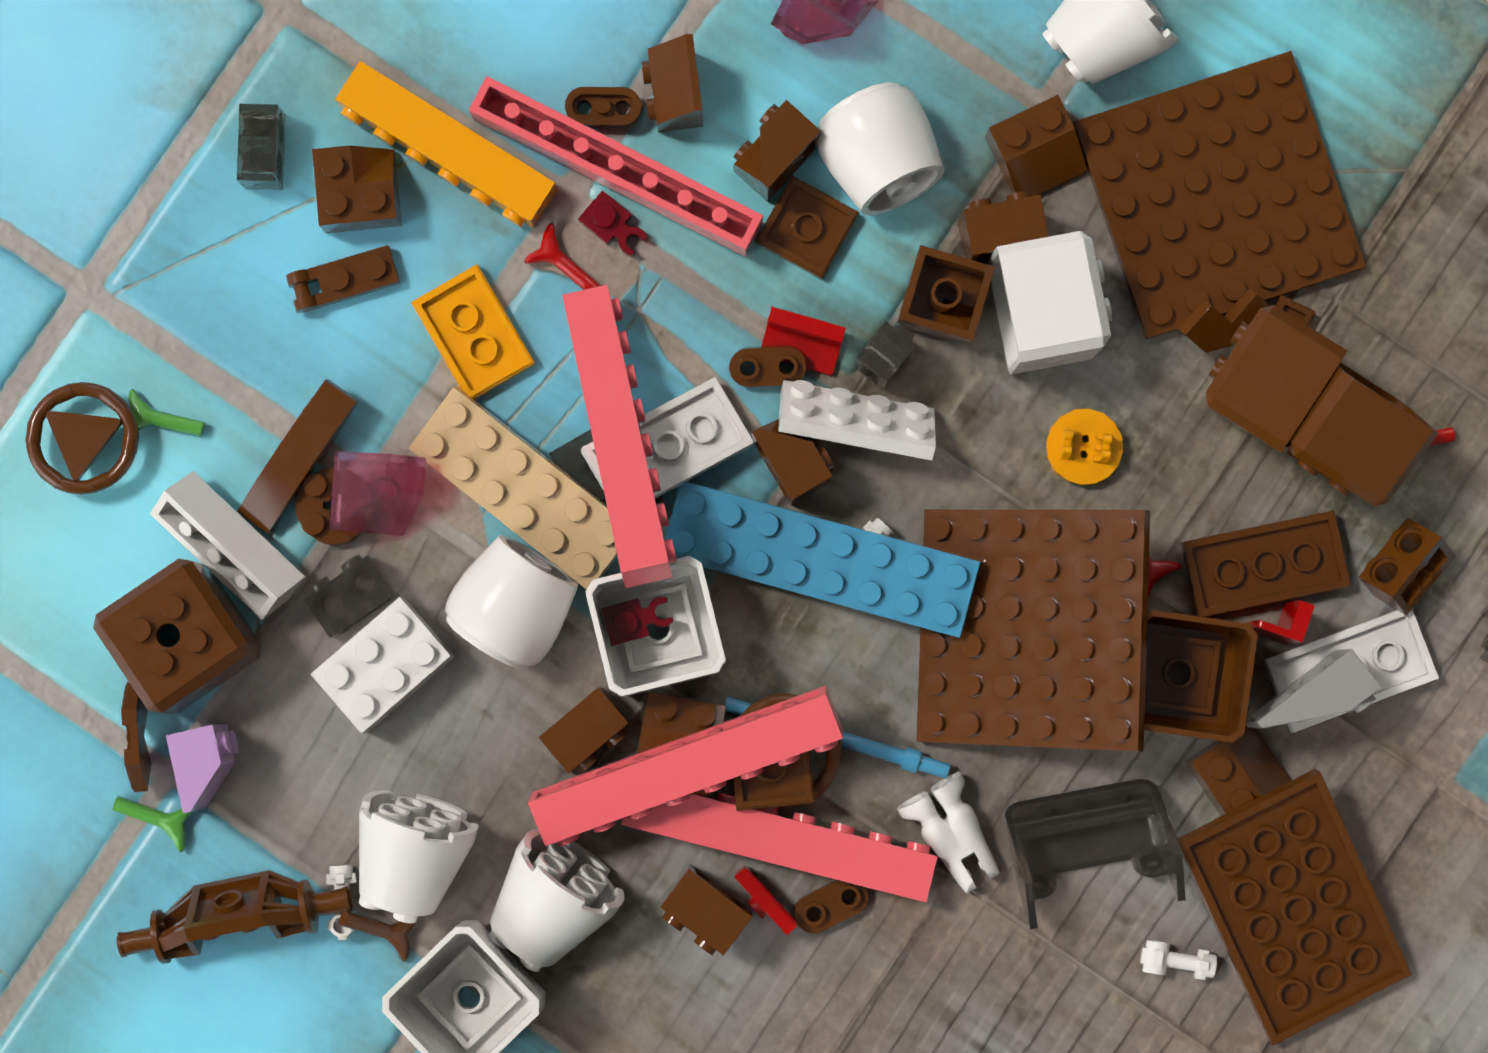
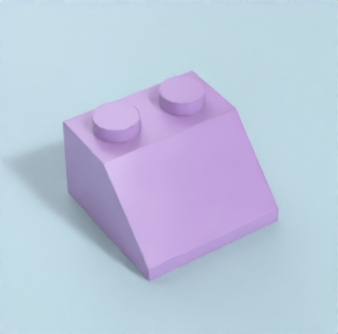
[166,724,239,813]

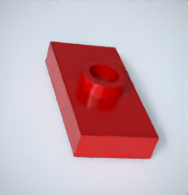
[734,866,797,935]

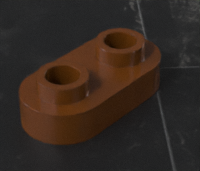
[565,87,642,128]
[729,345,807,387]
[794,880,868,933]

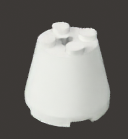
[1042,0,1179,84]
[359,790,479,923]
[488,830,624,972]

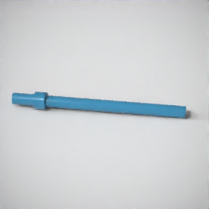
[725,696,950,779]

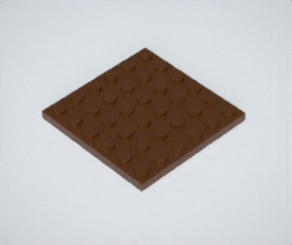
[1073,51,1366,340]
[916,509,1150,752]

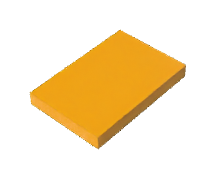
[411,264,536,400]

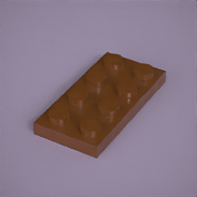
[1181,510,1351,617]

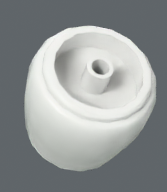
[816,82,945,216]
[445,535,578,669]

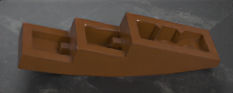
[237,379,359,533]

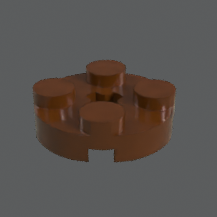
[296,467,375,545]

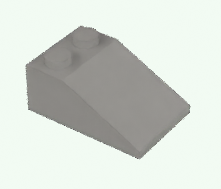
[1245,649,1381,728]

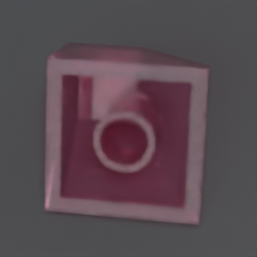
[771,0,879,44]
[330,452,426,536]

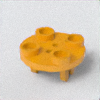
[1046,408,1123,485]

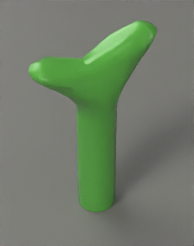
[128,388,205,437]
[112,796,193,853]

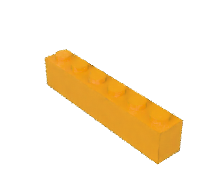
[335,61,558,228]

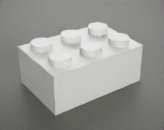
[311,597,455,733]

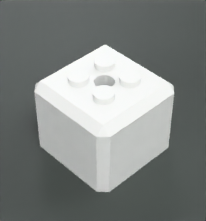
[988,231,1112,375]
[585,556,726,697]
[382,920,545,1053]

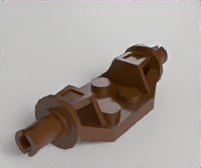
[116,870,353,964]

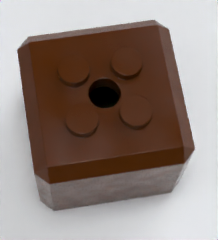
[1205,305,1348,453]
[1286,362,1438,506]
[93,558,262,713]
[1144,609,1258,743]

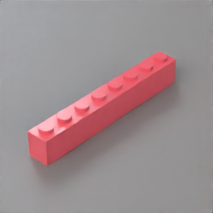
[469,76,763,257]
[562,285,677,588]
[528,685,843,846]
[621,793,938,902]

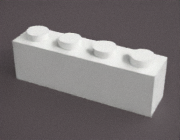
[150,471,305,620]

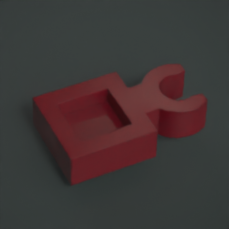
[578,190,648,258]
[601,597,674,646]

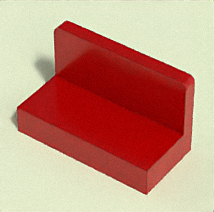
[761,306,846,376]
[1246,600,1315,644]

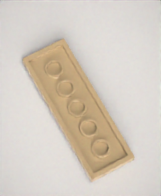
[409,387,617,590]

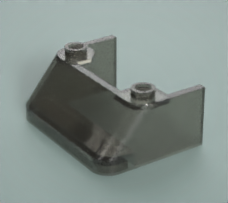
[1005,779,1186,930]

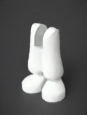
[897,772,1000,893]

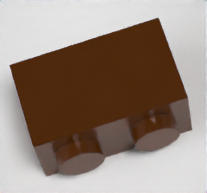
[538,687,630,774]

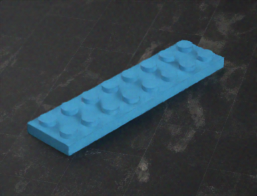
[665,482,981,638]

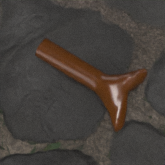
[339,911,416,962]

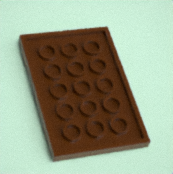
[1175,768,1412,1045]

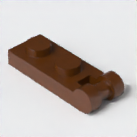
[286,245,401,313]

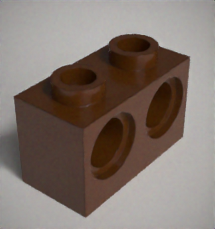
[1359,518,1455,616]

